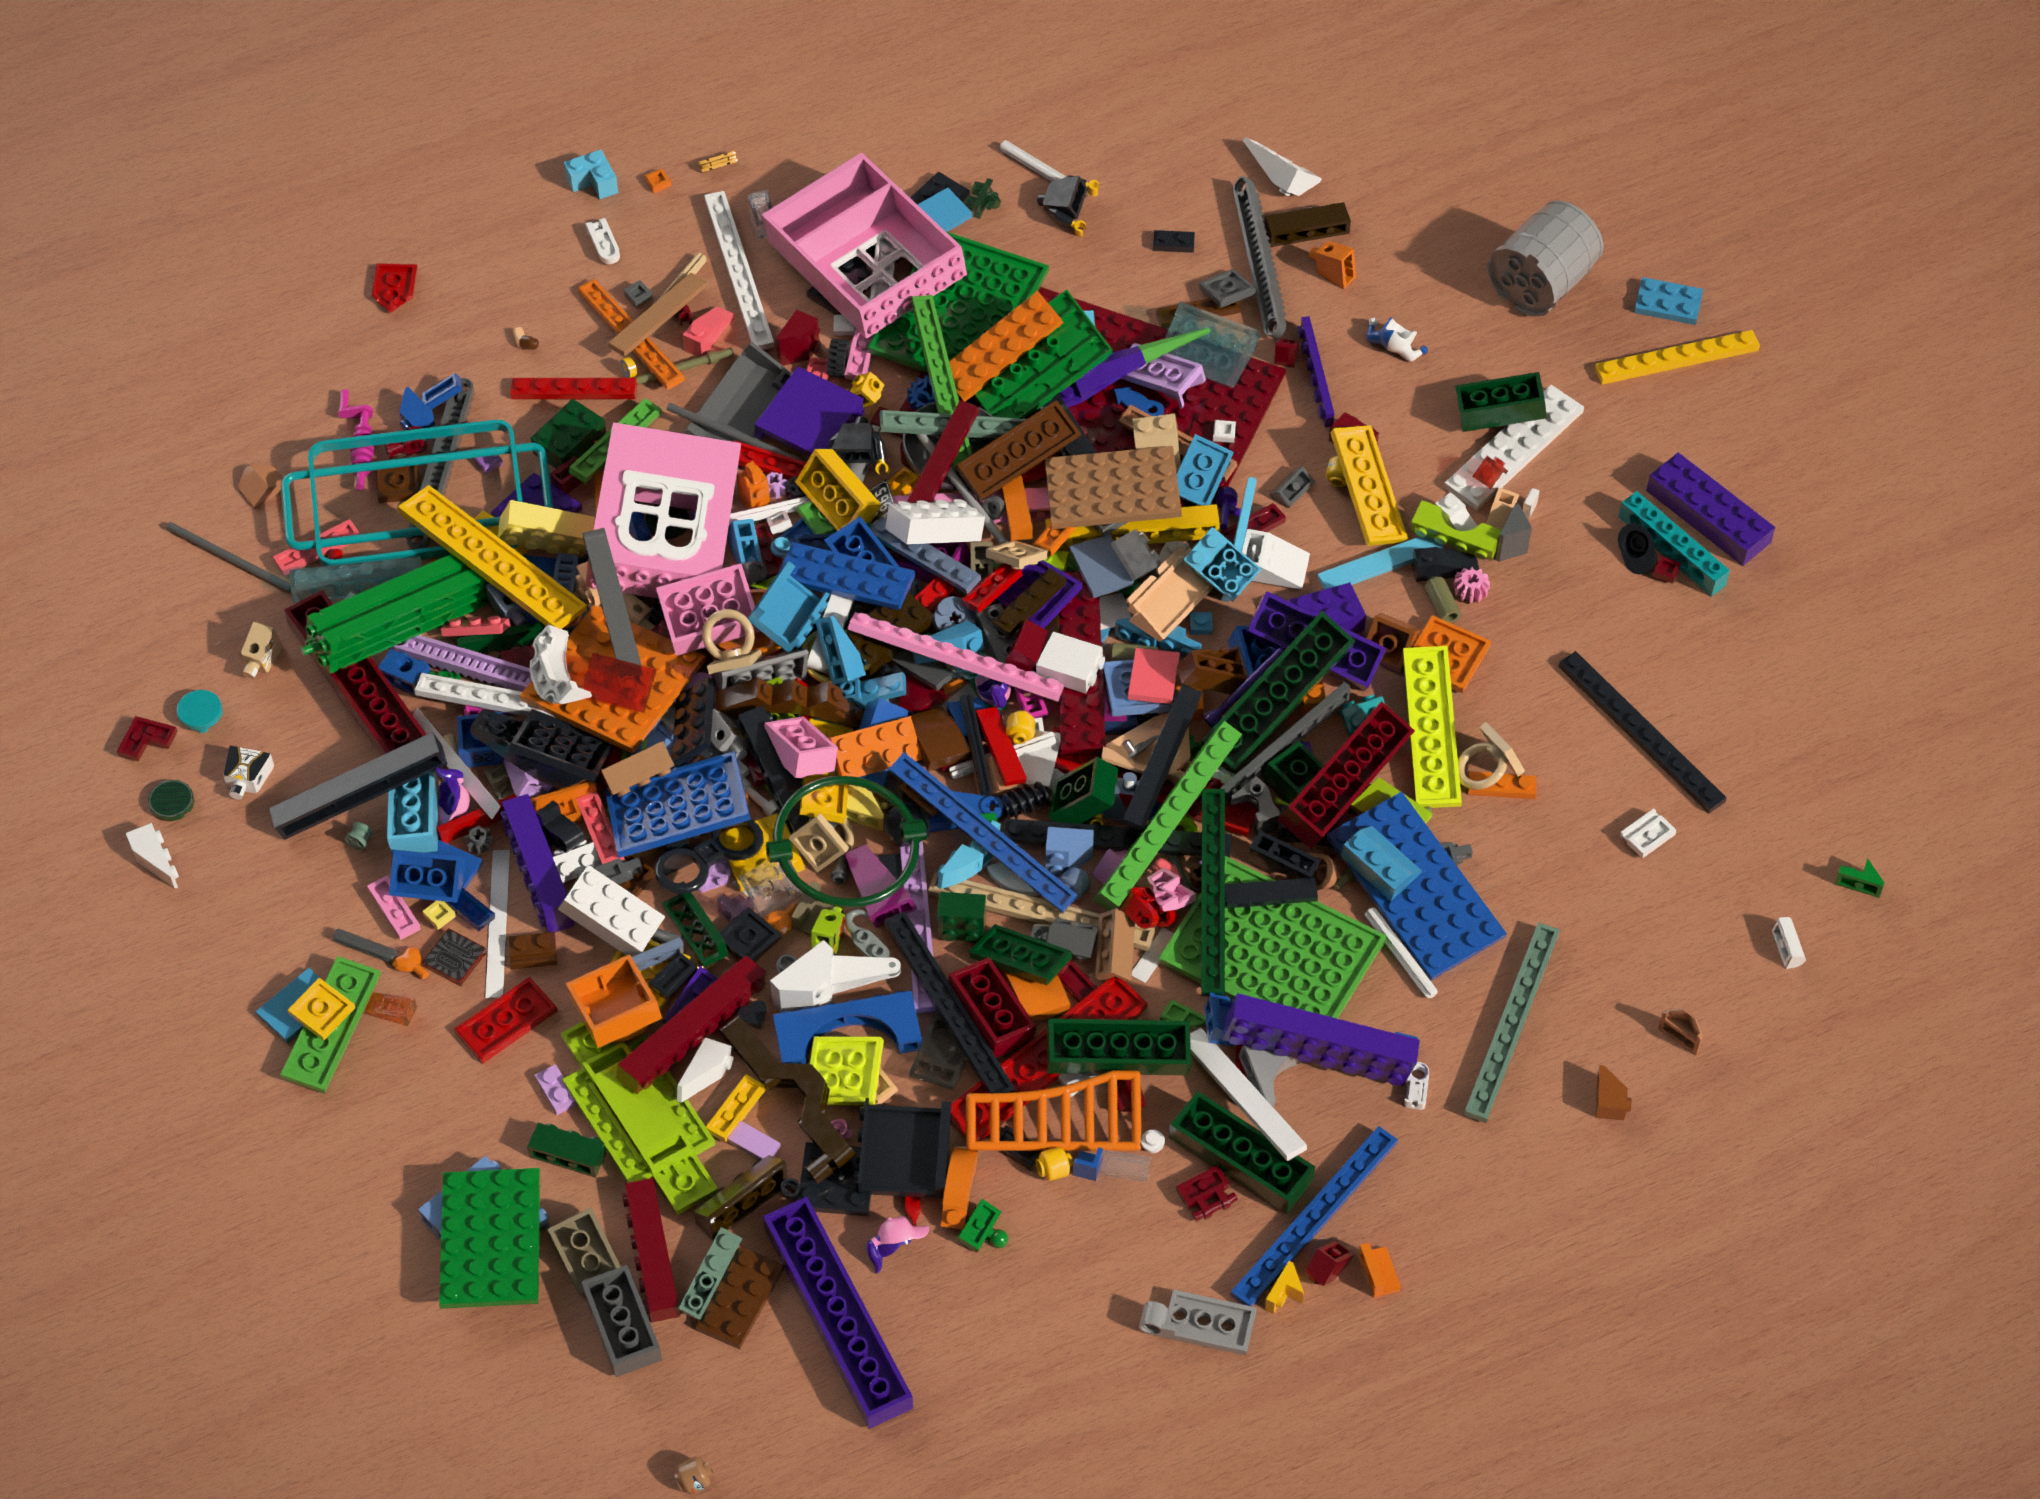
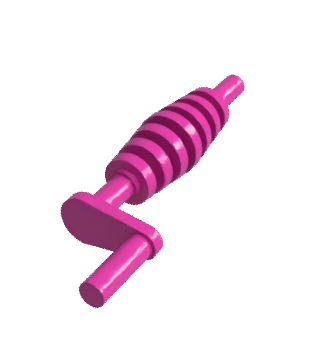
[338,389,374,490]

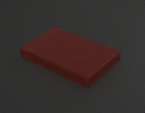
[582,652,657,713]

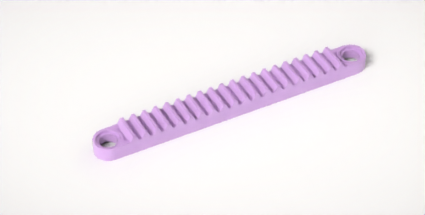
[391,635,532,692]

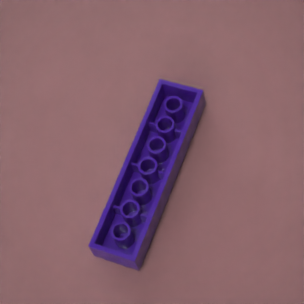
[1222,993,1420,1086]

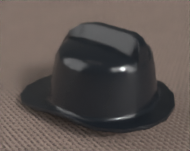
[1617,523,1656,574]

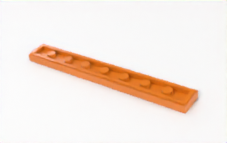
[577,279,685,390]

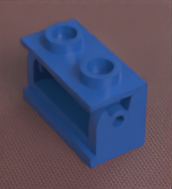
[1204,993,1236,1046]

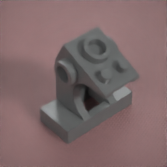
[1230,776,1280,836]

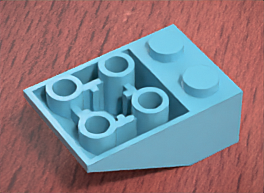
[1184,527,1262,602]

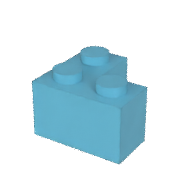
[564,149,618,199]

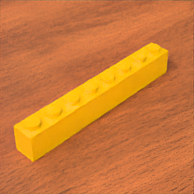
[1045,504,1220,551]

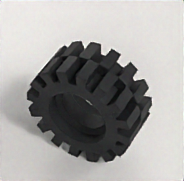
[827,339,850,378]

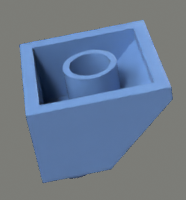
[1046,827,1094,876]

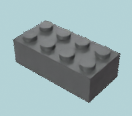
[581,1265,662,1377]

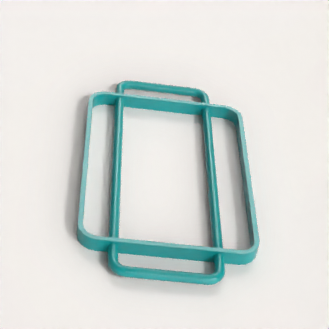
[281,420,553,570]

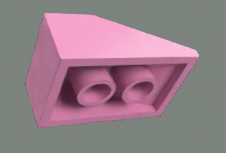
[764,716,838,778]

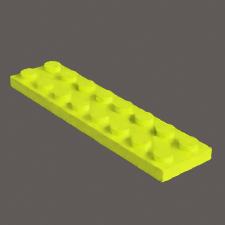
[1403,646,1462,808]

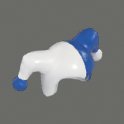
[1366,317,1428,362]

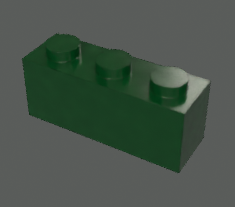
[527,1122,607,1178]

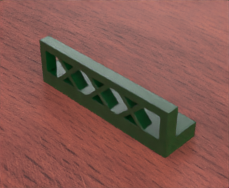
[457,621,545,660]
[662,881,728,968]

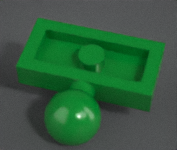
[956,1199,1009,1252]

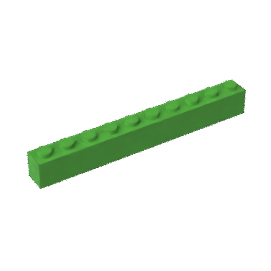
[1093,721,1242,911]

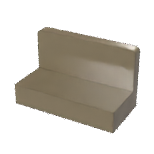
[791,881,835,936]

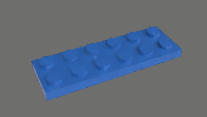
[778,542,915,610]

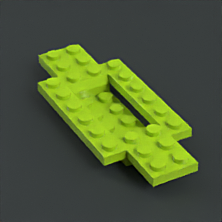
[560,1021,718,1215]

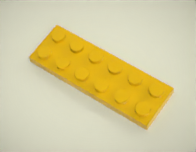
[1330,425,1408,546]
[800,719,853,824]

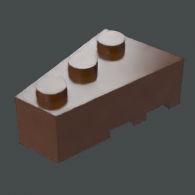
[1177,646,1249,695]

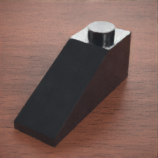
[1412,547,1479,582]
[1248,830,1321,879]

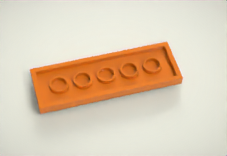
[949,291,1064,402]

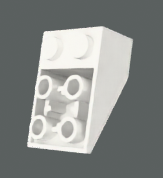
[1242,529,1310,590]

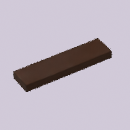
[1156,298,1241,329]

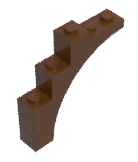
[716,677,864,731]

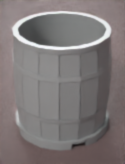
[1486,200,1604,317]

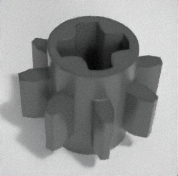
[464,825,494,855]

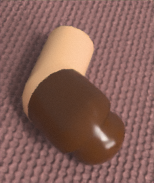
[513,327,539,350]

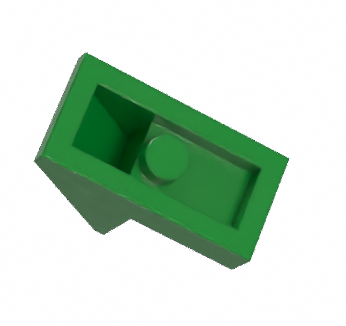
[1835,858,1885,898]

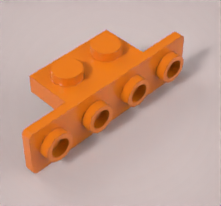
[530,781,598,822]

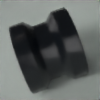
[786,476,807,500]

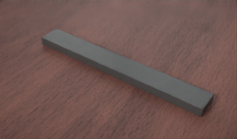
[1220,682,1350,805]

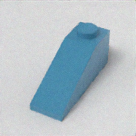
[727,519,766,581]
[815,616,866,684]
[913,621,984,664]

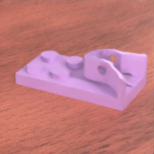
[1121,343,1206,409]

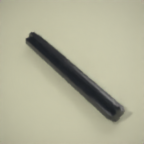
[960,693,992,796]

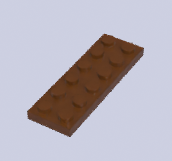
[955,400,1082,502]

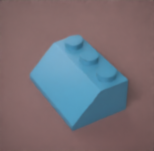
[1341,826,1422,901]

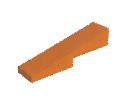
[1002,475,1033,541]

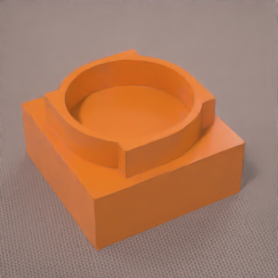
[566,954,662,1048]

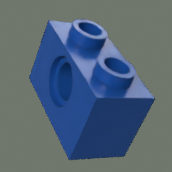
[378,649,430,697]

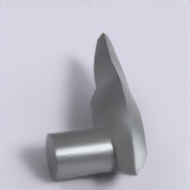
[1122,735,1159,759]

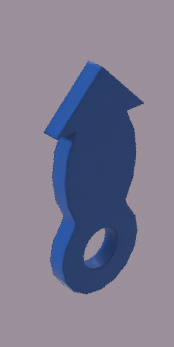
[1114,387,1164,416]

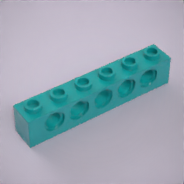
[1618,491,1730,597]

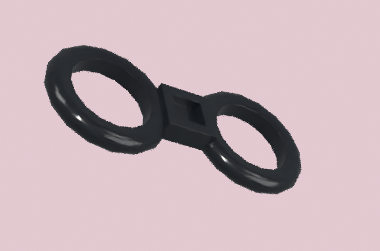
[654,819,764,894]

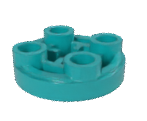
[177,690,223,733]

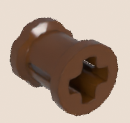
[1189,863,1202,893]

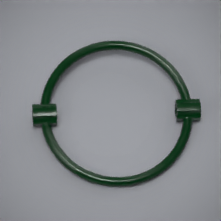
[766,776,927,908]

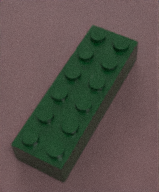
[1046,1019,1191,1076]
[1169,1091,1316,1214]

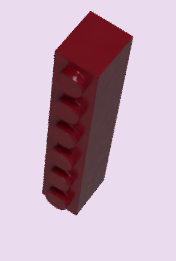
[622,1178,680,1322]

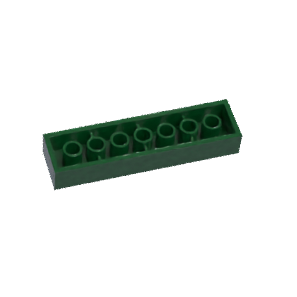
[1201,611,1355,774]

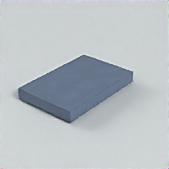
[1069,534,1134,598]

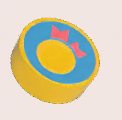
[620,357,637,378]

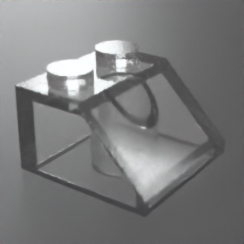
[739,860,804,917]

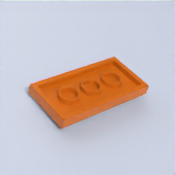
[829,716,923,777]

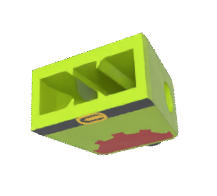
[811,907,845,956]

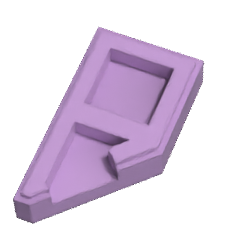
[698,858,732,893]

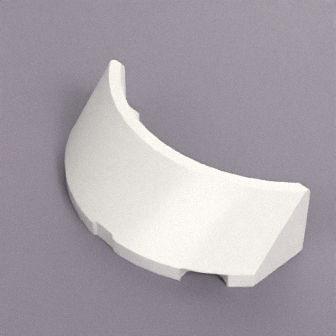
[530,624,592,704]

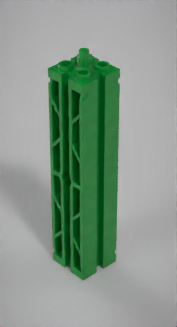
[301,554,489,674]

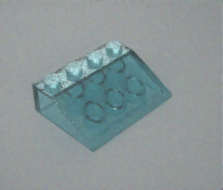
[1165,301,1261,388]

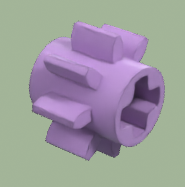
[766,472,787,499]

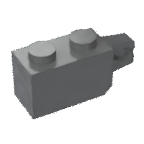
[1031,918,1099,959]

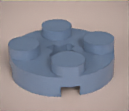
[932,597,976,633]

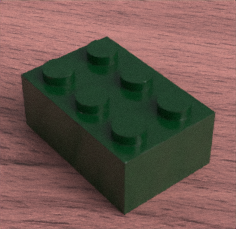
[530,398,606,468]
[1049,757,1118,824]

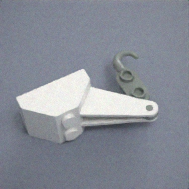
[770,909,901,1012]

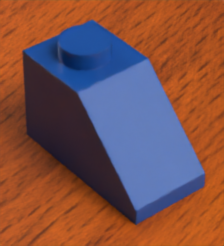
[400,387,435,431]

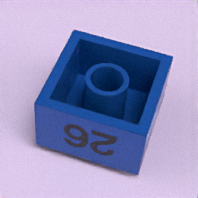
[457,712,505,768]

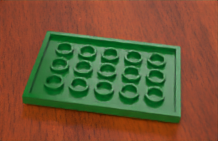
[439,1168,540,1309]

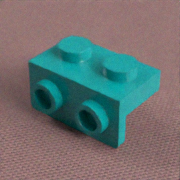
[1337,694,1385,735]

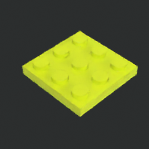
[804,1037,884,1105]

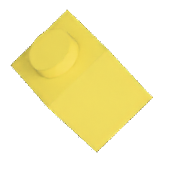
[846,785,884,831]

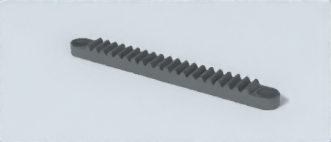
[1233,176,1286,339]
[406,378,474,550]

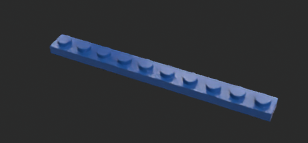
[889,752,1078,914]
[1230,1126,1398,1307]

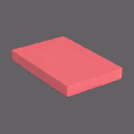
[1128,648,1180,705]

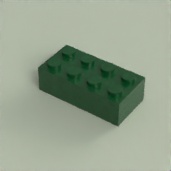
[1455,372,1547,432]

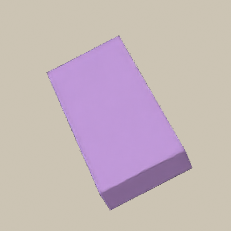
[727,1121,781,1160]

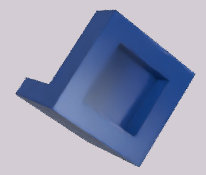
[1073,1147,1103,1181]

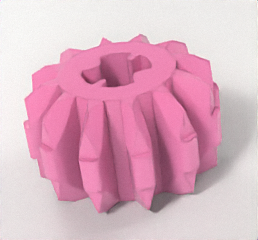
[1453,566,1490,604]

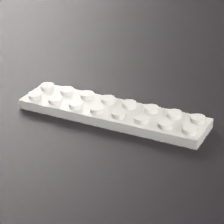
[1444,385,1584,511]

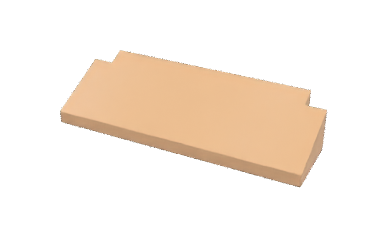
[1126,546,1214,642]

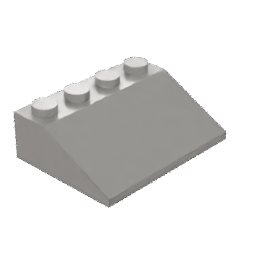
[713,648,809,691]

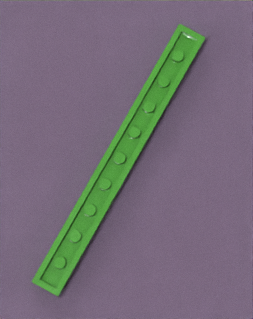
[911,295,972,471]

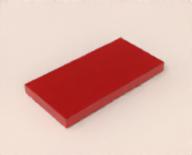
[454,976,558,1064]

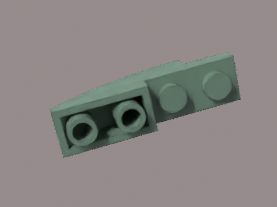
[678,1227,742,1321]

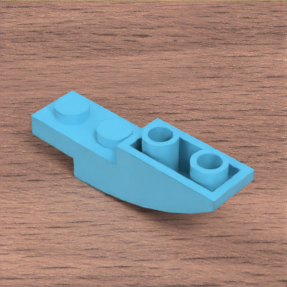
[937,820,1001,889]

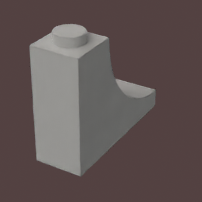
[1238,1045,1299,1108]

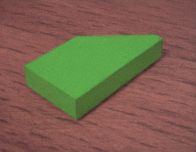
[1160,999,1206,1029]

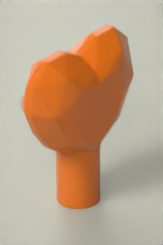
[764,902,798,935]
[393,947,429,980]

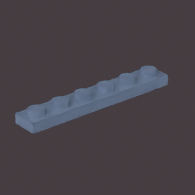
[870,516,981,594]

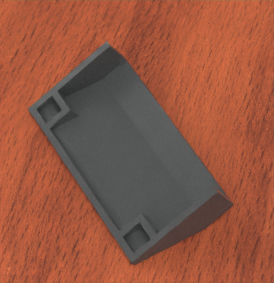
[683,342,792,470]

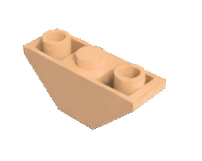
[1486,487,1520,530]

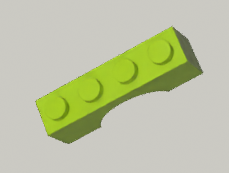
[1411,500,1502,561]

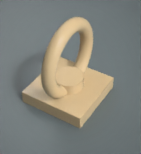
[702,609,763,674]
[1458,722,1525,790]
[788,813,854,872]

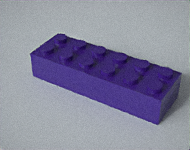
[1646,452,1775,566]
[1245,591,1387,691]
[500,794,575,932]

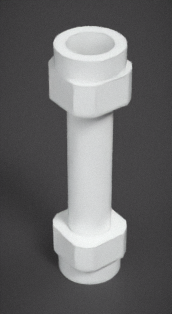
[741,776,779,817]

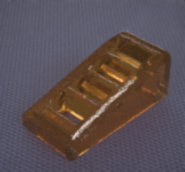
[364,992,417,1026]

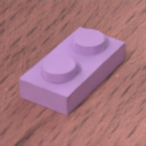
[535,1064,577,1115]

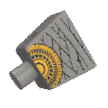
[711,709,748,760]

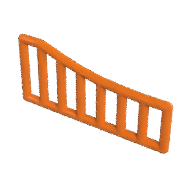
[966,1070,1142,1151]

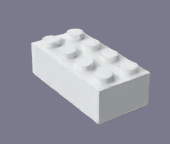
[885,499,985,544]
[558,865,665,957]

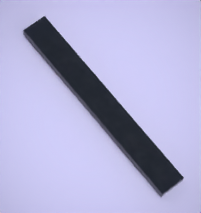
[1122,684,1203,832]

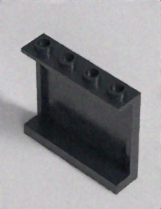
[854,1098,952,1198]

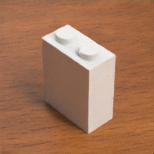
[1036,632,1105,693]

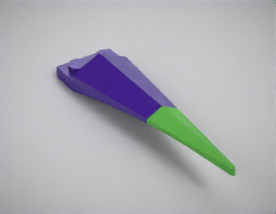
[1059,328,1210,407]

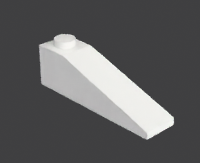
[1243,137,1322,196]

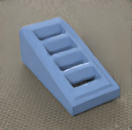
[553,553,580,595]

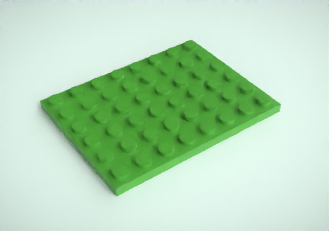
[1158,856,1387,1019]

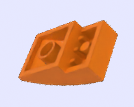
[1002,970,1070,1023]

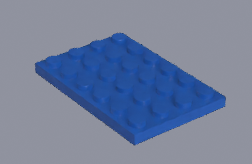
[605,751,751,858]

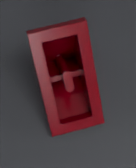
[1274,338,1300,368]

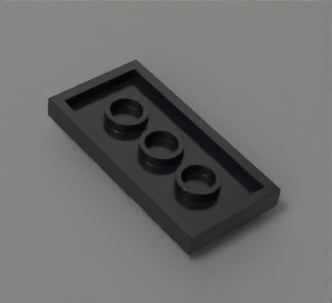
[672,677,715,766]

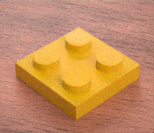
[288,978,355,1041]

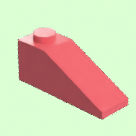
[683,306,735,357]

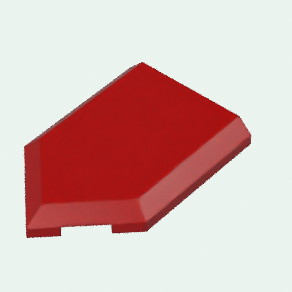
[372,263,418,313]

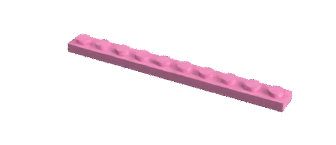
[848,613,1065,701]

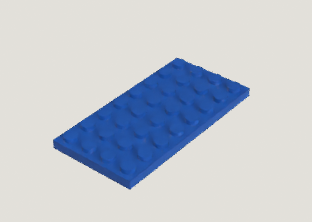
[1326,792,1507,981]

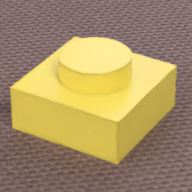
[422,901,456,930]

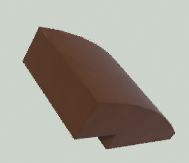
[907,706,971,771]

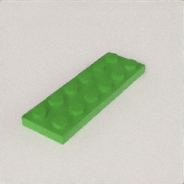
[280,956,381,1094]

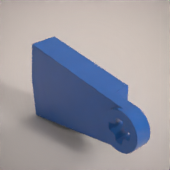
[929,791,1004,833]

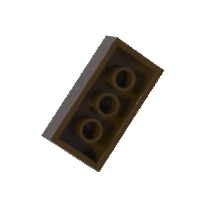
[845,592,934,679]

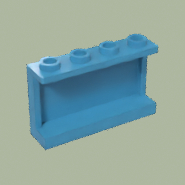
[748,561,830,653]

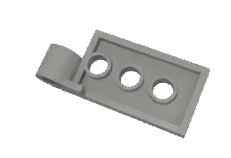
[1139,1289,1257,1356]

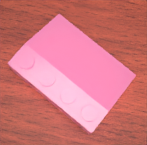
[656,563,760,656]

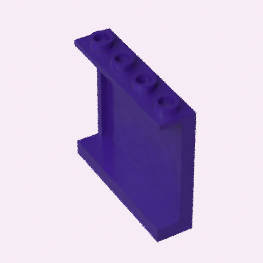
[754,367,865,457]

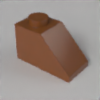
[1596,1065,1632,1120]

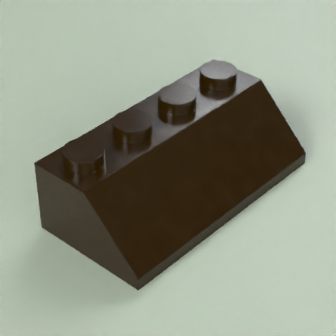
[694,1155,787,1241]

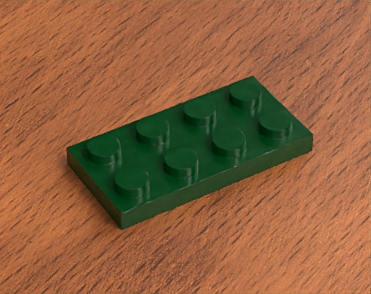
[969,924,1072,986]

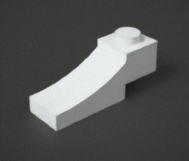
[1435,492,1478,531]

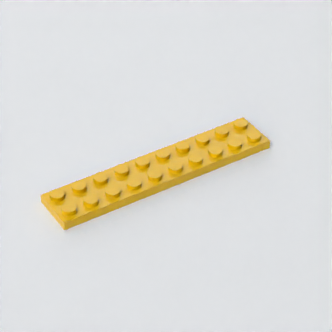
[397,485,587,629]

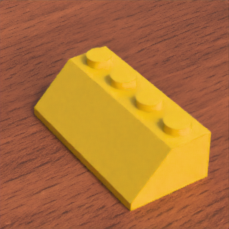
[795,449,881,531]

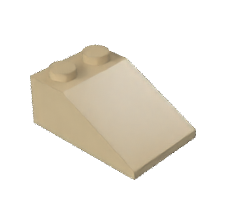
[1133,414,1181,473]

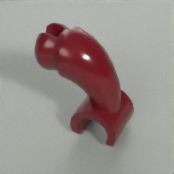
[678,304,693,326]

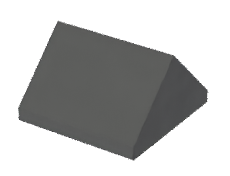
[1495,503,1532,562]

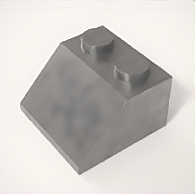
[1110,529,1160,581]

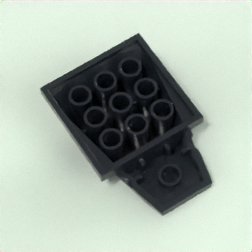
[469,709,614,789]

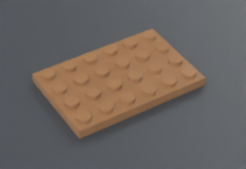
[1045,446,1182,529]

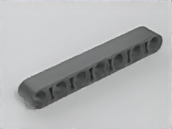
[582,528,643,679]

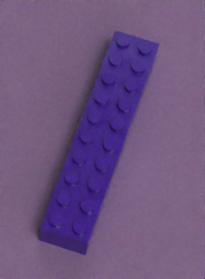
[763,1197,913,1429]

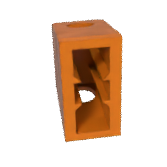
[1309,241,1356,289]

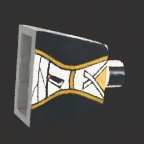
[224,745,274,800]

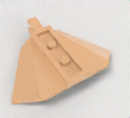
[1102,713,1190,786]

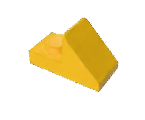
[1265,1261,1304,1314]

